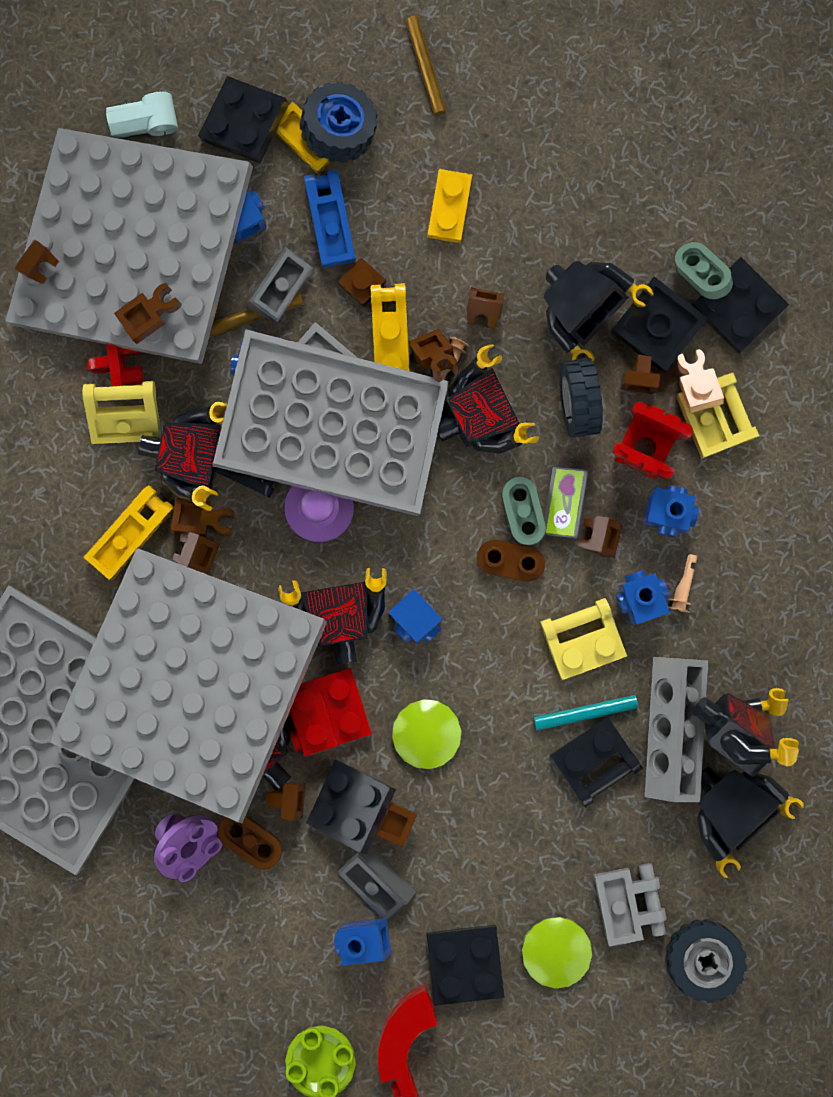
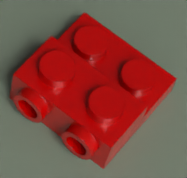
[287,668,372,757]

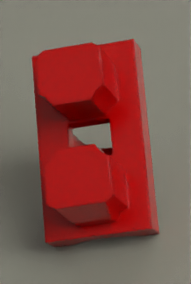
[86,343,145,386]

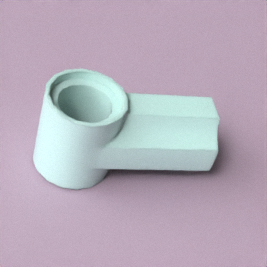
[106,92,178,138]

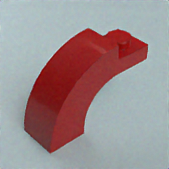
[378,984,438,1097]

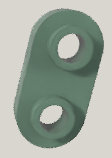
[675,242,733,299]
[502,477,546,546]

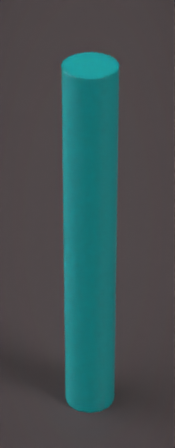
[533,695,638,731]

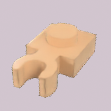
[678,349,724,413]

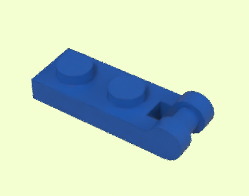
[304,169,356,268]

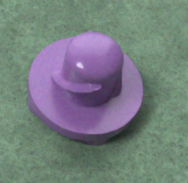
[285,486,354,542]
[154,814,222,882]

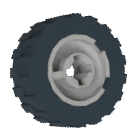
[559,358,603,438]
[665,919,747,1003]

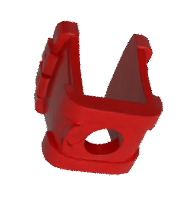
[612,402,693,481]

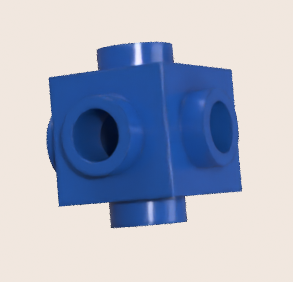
[643,485,699,538]
[616,570,670,625]

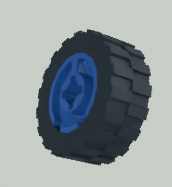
[300,82,378,163]

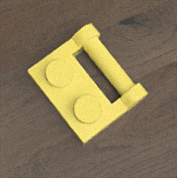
[676,373,759,459]
[82,381,161,444]
[540,598,627,680]

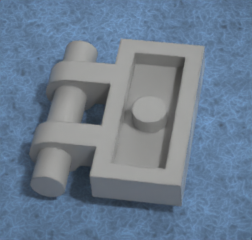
[593,863,667,947]

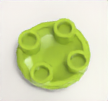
[392,699,461,769]
[522,917,592,989]
[285,1025,356,1097]

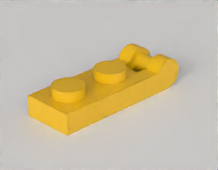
[371,283,409,371]
[83,485,174,581]

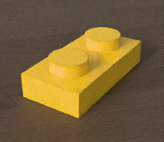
[427,169,472,243]

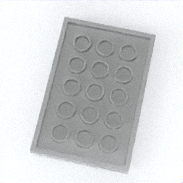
[213,330,449,516]

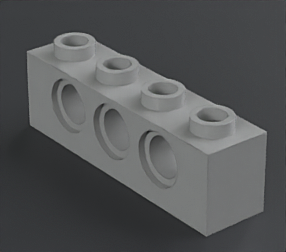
[645,657,708,802]

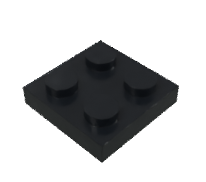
[198,76,289,164]
[692,257,789,354]
[611,276,708,374]
[306,759,396,854]
[426,924,505,1006]

